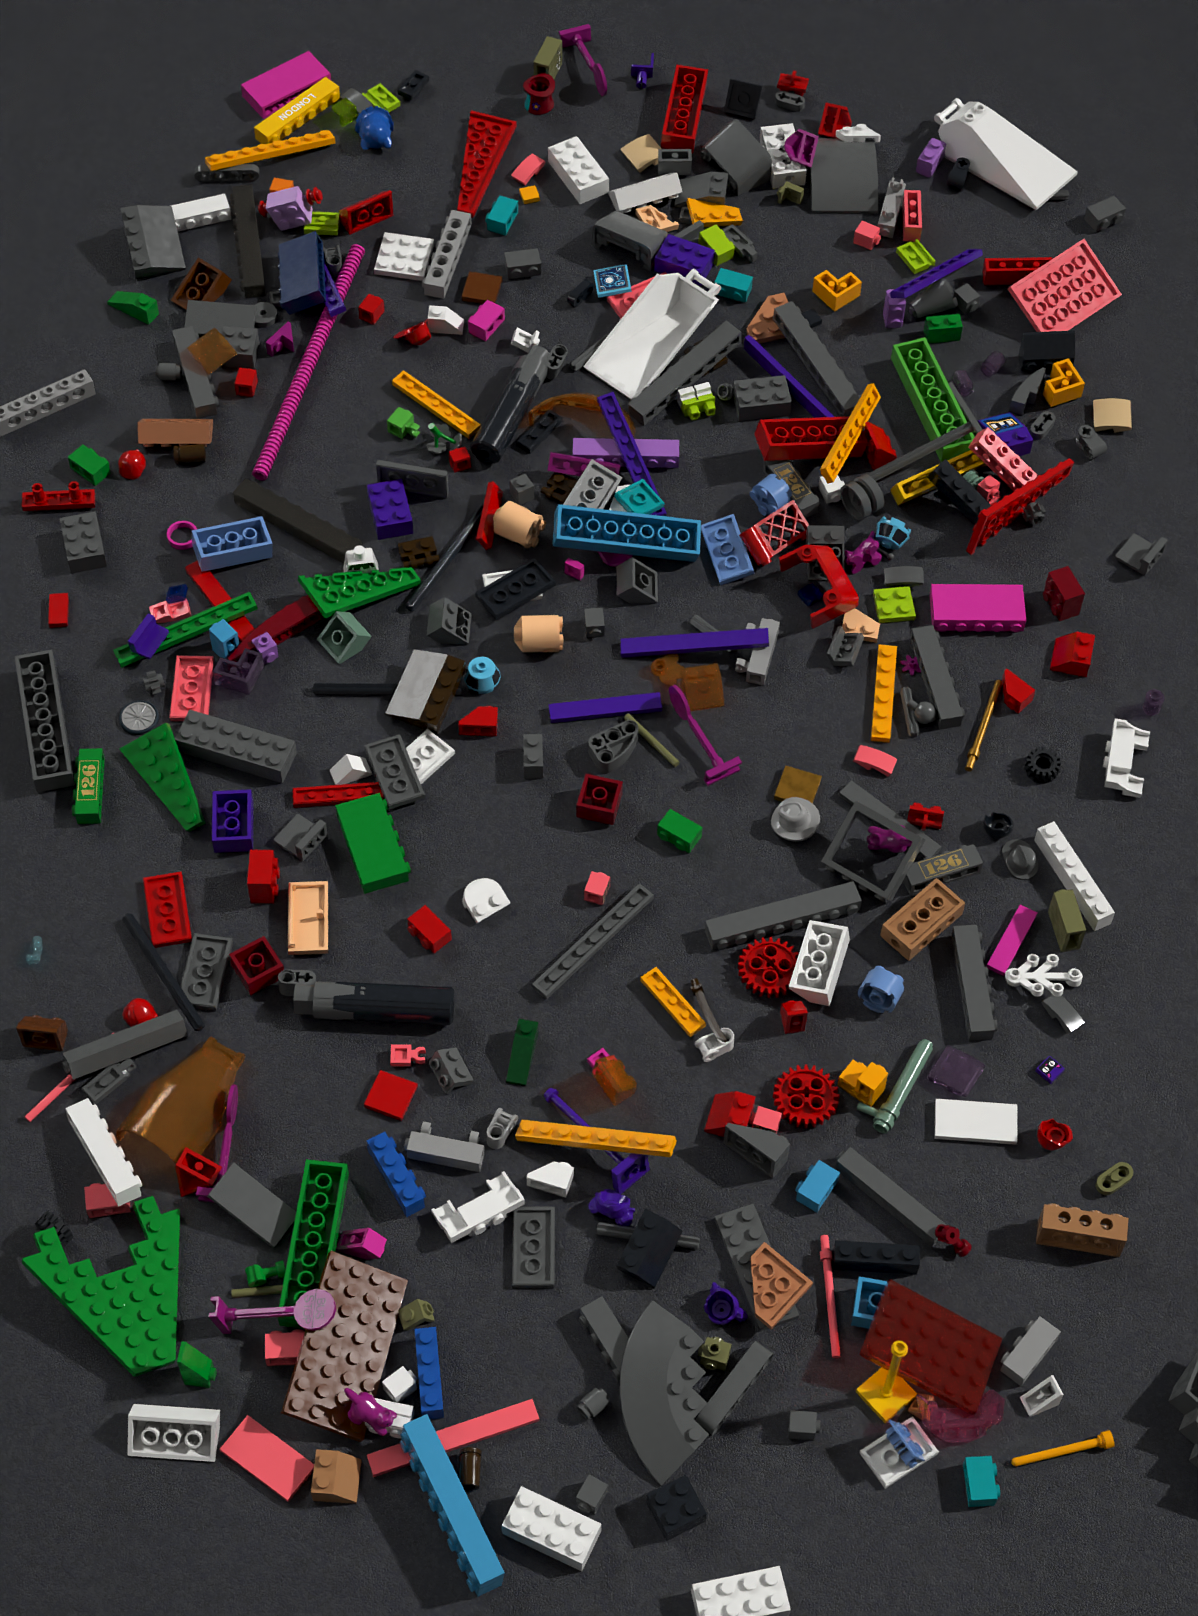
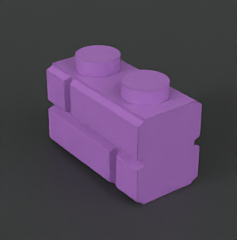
[916,138,946,177]
[883,289,906,328]

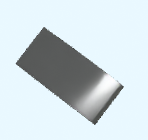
[340,88,373,114]
[884,566,924,587]
[1041,995,1085,1034]

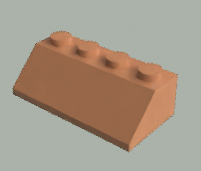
[138,419,213,447]

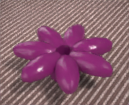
[900,655,921,676]

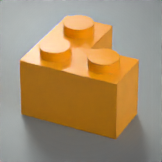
[812,270,862,312]
[1043,358,1085,407]
[837,1060,888,1107]

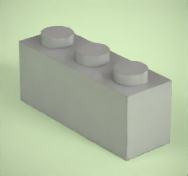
[1000,1316,1061,1386]

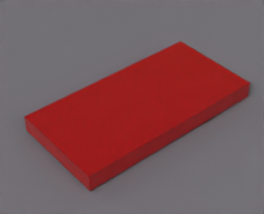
[143,871,192,948]

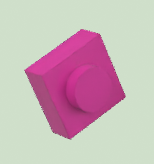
[565,558,584,581]

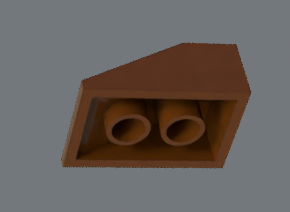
[171,257,232,310]

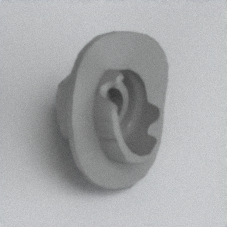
[771,797,820,842]

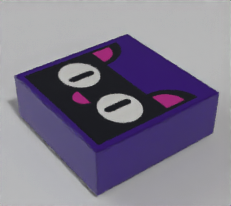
[1036,1056,1065,1084]

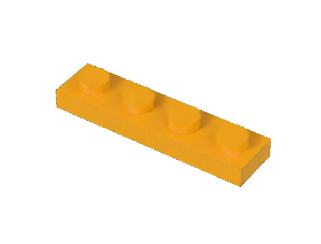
[640,967,706,1037]

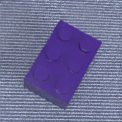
[654,234,715,287]
[367,479,413,540]
[212,789,253,853]

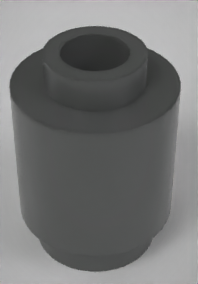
[156,363,182,381]
[577,1388,609,1420]

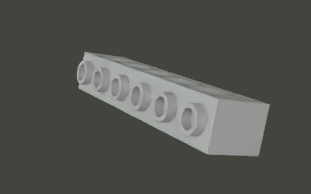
[422,210,471,299]
[0,369,96,437]

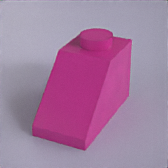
[336,1228,387,1260]

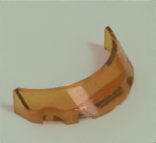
[529,392,635,438]

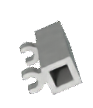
[877,178,906,238]
[735,618,780,685]
[404,1121,484,1172]

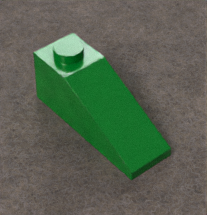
[107,291,159,325]
[177,1341,217,1388]

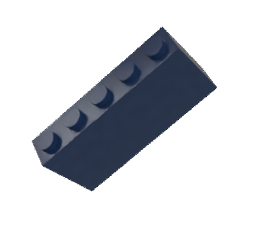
[278,231,326,315]

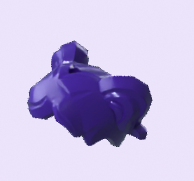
[588,1189,635,1227]
[704,1282,748,1325]

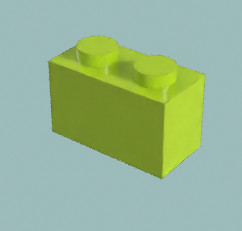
[698,225,735,266]

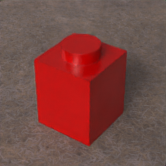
[358,294,384,325]
[234,368,258,397]

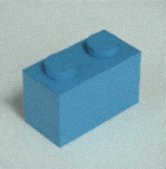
[209,619,239,664]
[795,1160,840,1212]

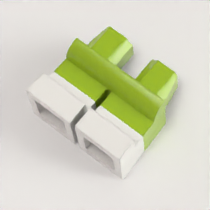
[677,382,716,420]

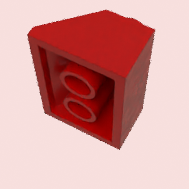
[339,190,394,235]

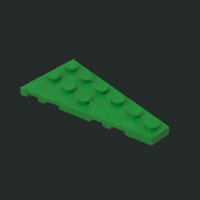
[298,567,421,618]
[120,723,205,832]

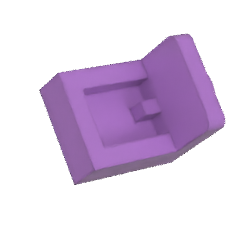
[252,632,278,665]

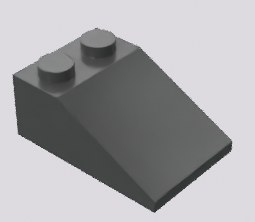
[675,172,728,208]
[723,1123,790,1179]

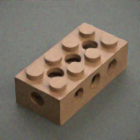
[880,878,965,961]
[1036,1203,1128,1257]

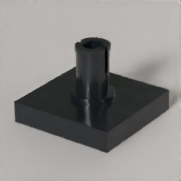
[724,78,763,119]

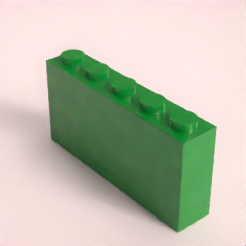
[335,793,411,894]

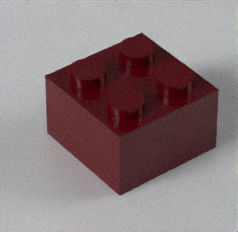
[1043,566,1085,621]
[576,774,623,825]
[229,936,284,995]

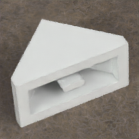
[330,754,372,785]
[1020,1375,1063,1417]

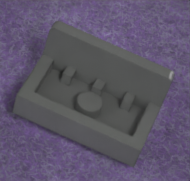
[827,626,864,666]
[429,1048,473,1094]

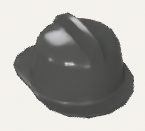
[1002,839,1038,880]

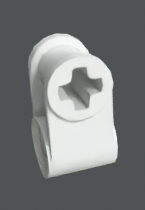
[694,1028,734,1062]

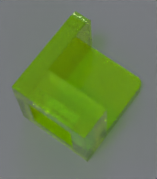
[331,97,357,127]

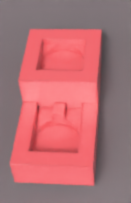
[511,153,546,186]
[149,598,192,623]
[853,745,897,776]

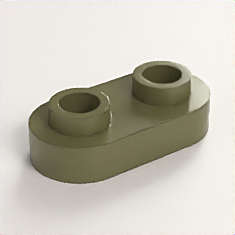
[1096,1162,1133,1195]

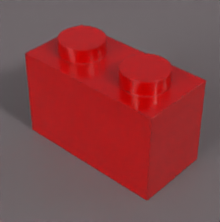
[407,905,452,953]

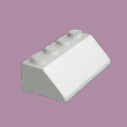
[608,173,682,213]
[789,920,850,1006]
[128,1404,220,1462]

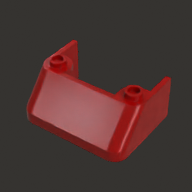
[779,545,859,628]

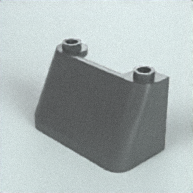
[700,119,772,196]
[592,211,668,271]

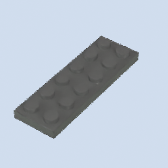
[714,1204,799,1332]

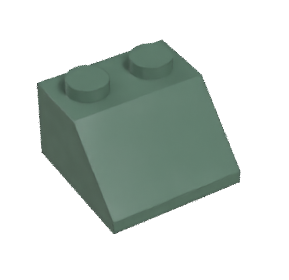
[317,611,372,664]

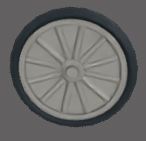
[119,700,159,734]

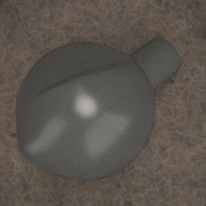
[907,699,936,724]

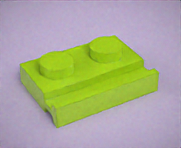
[362,83,400,112]
[304,212,340,236]
[896,239,936,274]

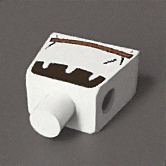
[343,545,379,573]

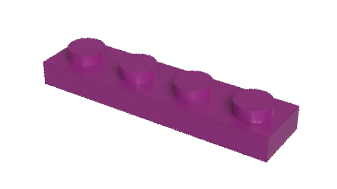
[547,452,621,476]

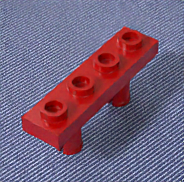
[22,481,95,511]

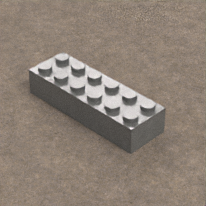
[175,709,297,783]

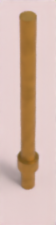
[965,680,1003,772]

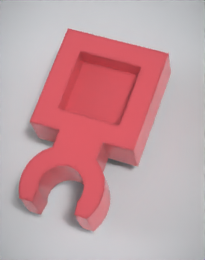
[390,1045,426,1066]

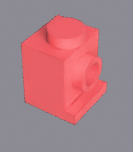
[977,475,1000,505]

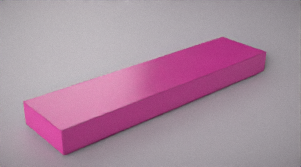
[986,905,1038,976]

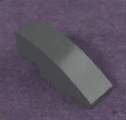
[1009,368,1046,415]

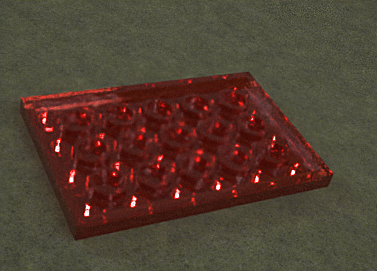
[859,1279,1003,1415]

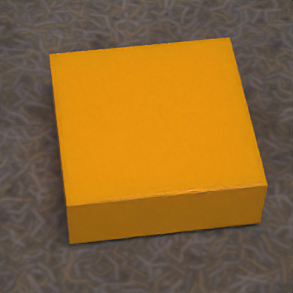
[519,185,540,204]

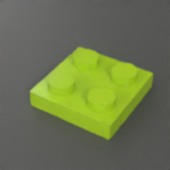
[873,586,916,623]

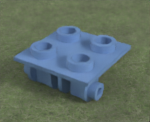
[886,1420,925,1468]

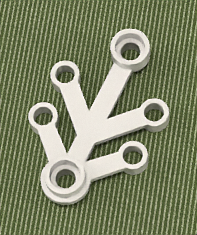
[1005,954,1083,997]

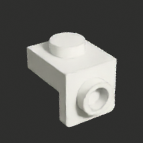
[511,327,540,353]

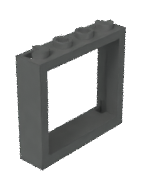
[821,801,926,901]

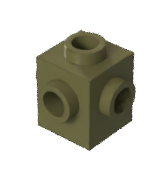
[698,1337,732,1371]

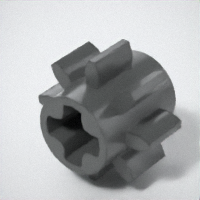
[1022,502,1046,525]
[143,670,165,695]

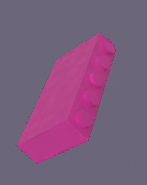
[241,51,331,119]
[930,584,1026,632]

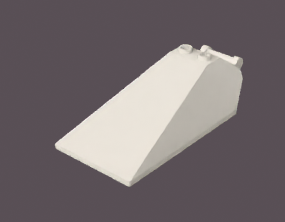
[934,98,1077,210]
[583,269,721,400]

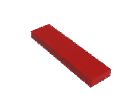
[476,481,503,550]

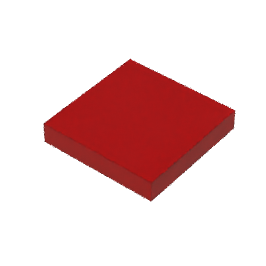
[364,1070,418,1121]

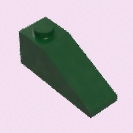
[506,1019,539,1086]

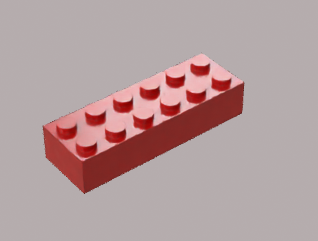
[661,65,708,153]
[754,416,868,461]

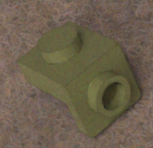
[777,181,804,204]
[398,1299,435,1331]

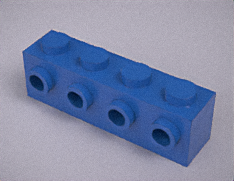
[367,1131,426,1217]

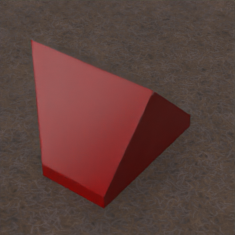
[175,1147,222,1197]

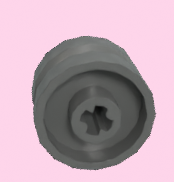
[840,474,884,520]

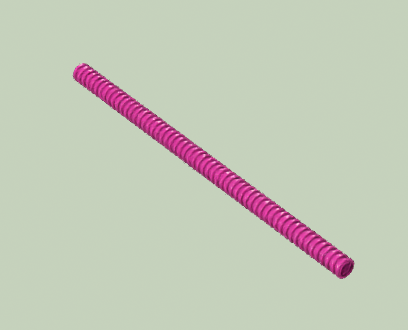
[252,244,365,481]

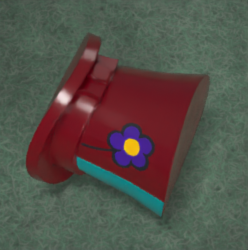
[523,73,555,115]

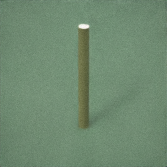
[624,713,680,767]
[231,1285,283,1298]

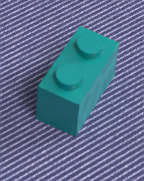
[485,195,518,236]
[714,268,753,303]
[963,1456,1000,1507]

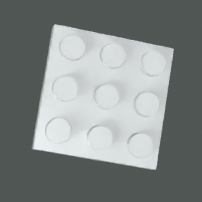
[374,232,434,281]

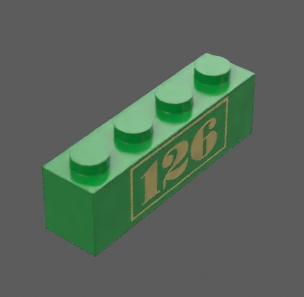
[72,748,105,824]

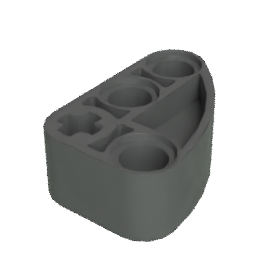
[588,720,638,774]

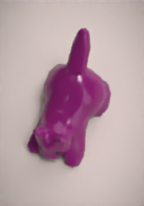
[844,531,882,574]
[866,825,913,853]
[344,1388,397,1436]

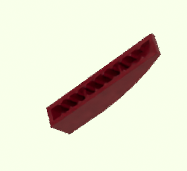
[228,595,324,671]

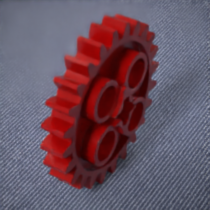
[738,937,799,998]
[773,1064,839,1128]

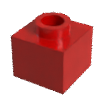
[449,446,471,473]

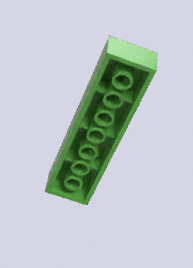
[891,337,975,462]

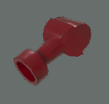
[935,1224,971,1257]

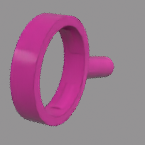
[167,521,197,550]

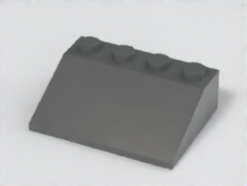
[121,205,186,278]

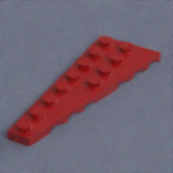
[457,110,517,218]
[966,458,1074,555]

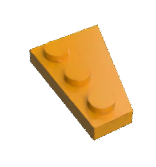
[686,198,743,227]

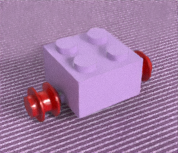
[258,186,323,231]

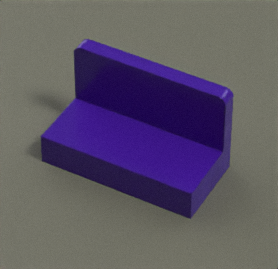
[128,613,169,659]

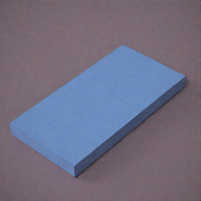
[701,514,755,585]

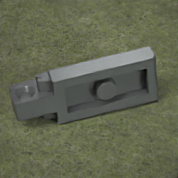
[723,224,757,263]
[82,1058,136,1104]

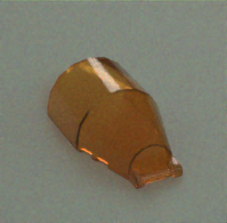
[116,1036,246,1163]

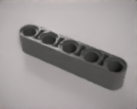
[695,1341,774,1436]

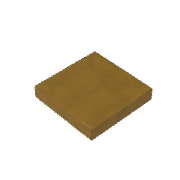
[774,765,822,803]

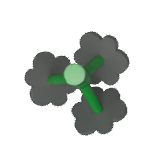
[426,423,462,454]

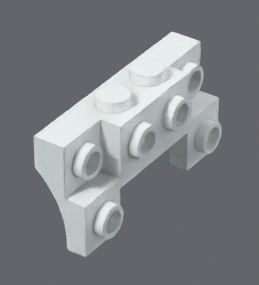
[1103,718,1150,798]
[431,1171,525,1243]

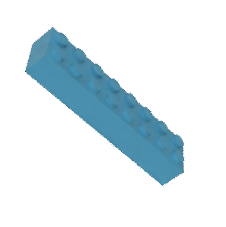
[553,504,701,562]
[400,1414,505,1597]

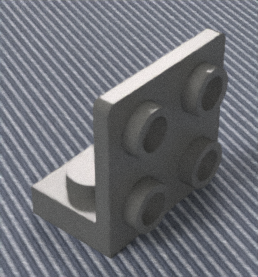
[1115,534,1168,576]
[274,814,328,861]

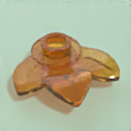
[650,654,688,686]

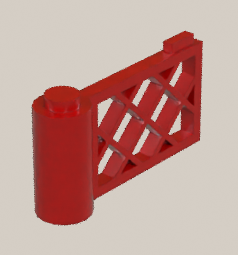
[739,500,809,567]

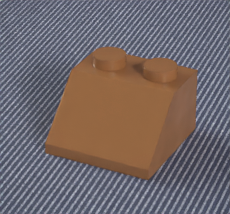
[311,1449,362,1504]

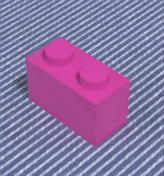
[468,300,505,341]

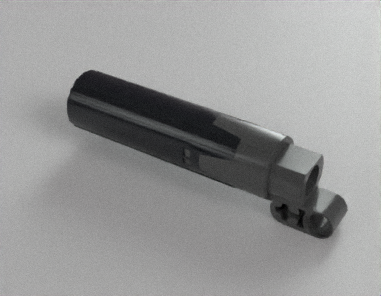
[470,344,568,464]
[278,969,455,1025]

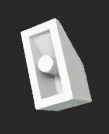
[427,305,464,335]
[527,1161,574,1198]

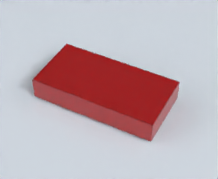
[48,593,69,628]

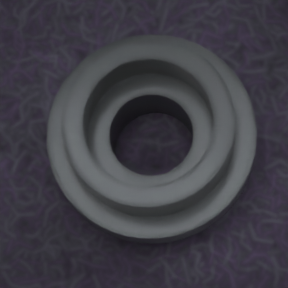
[717,383,734,401]

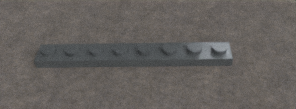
[532,883,654,1000]

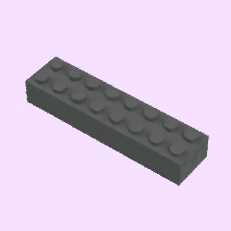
[15,650,75,792]

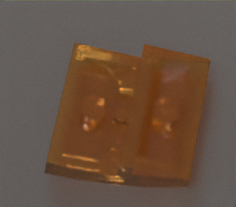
[187,327,237,375]

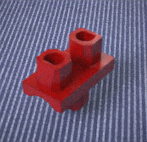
[777,70,809,96]
[907,802,944,831]

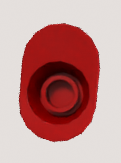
[393,319,431,345]

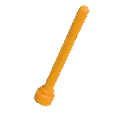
[1011,1430,1115,1467]

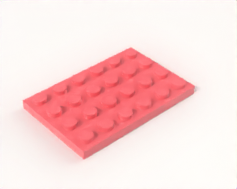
[1008,239,1122,332]

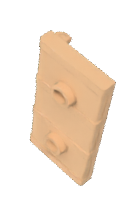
[288,881,328,955]

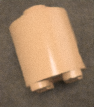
[493,501,546,548]
[514,615,563,653]

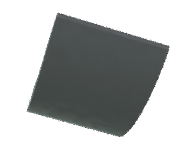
[810,138,878,214]

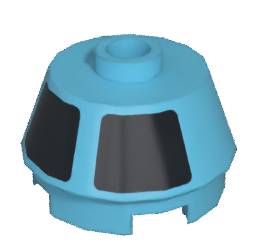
[876,516,911,550]
[464,657,501,694]

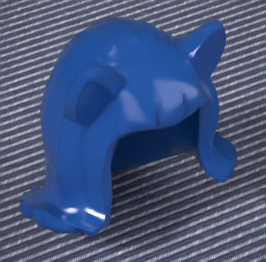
[355,106,394,150]

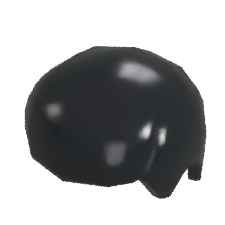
[984,812,1013,839]

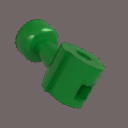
[245,1260,286,1287]

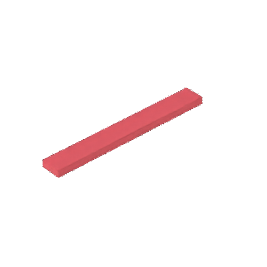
[367,1399,539,1477]

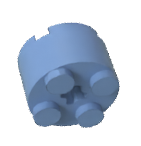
[749,474,792,516]
[858,966,904,1013]

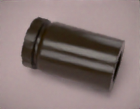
[173,444,206,464]
[458,1447,482,1491]

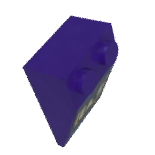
[978,412,1033,456]

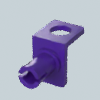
[631,53,654,89]

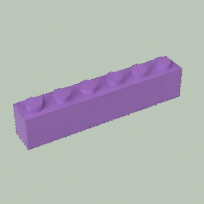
[573,438,679,468]

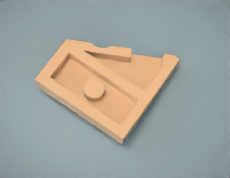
[635,205,679,232]
[842,608,880,643]

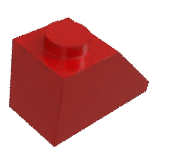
[1002,668,1035,714]
[458,706,498,736]
[780,1000,808,1034]

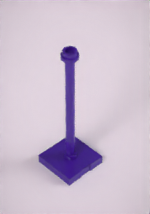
[544,1088,650,1195]

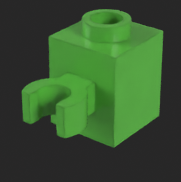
[387,407,420,439]

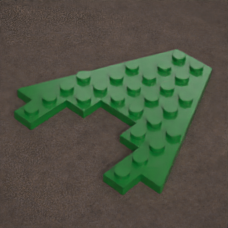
[21,1196,180,1377]

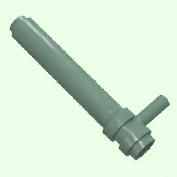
[857,1039,933,1134]

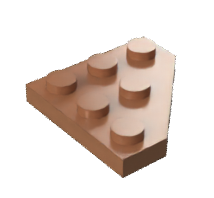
[746,293,788,344]
[750,1242,813,1330]

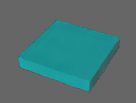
[614,479,665,515]

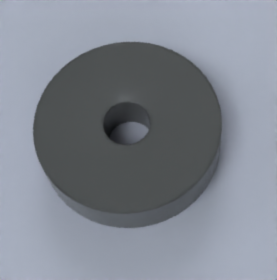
[255,302,277,328]

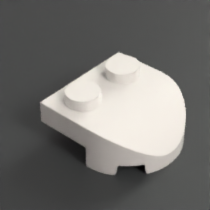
[462,878,510,924]

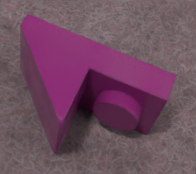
[266,321,294,357]

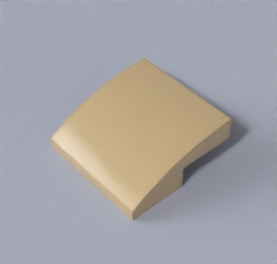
[621,134,662,173]
[1093,398,1132,433]

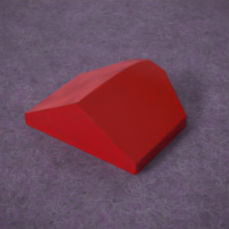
[818,103,852,138]

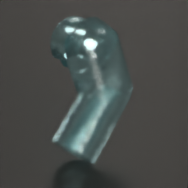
[26,936,43,965]

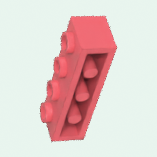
[968,427,1037,491]

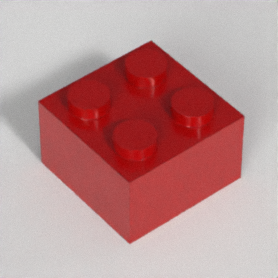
[247,850,280,903]

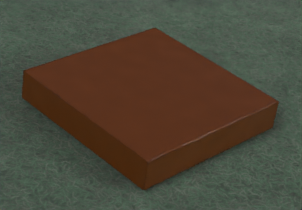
[462,271,502,304]

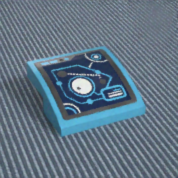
[593,264,632,298]

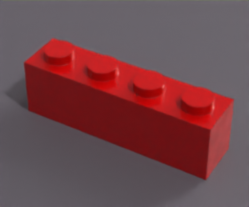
[982,257,1052,285]

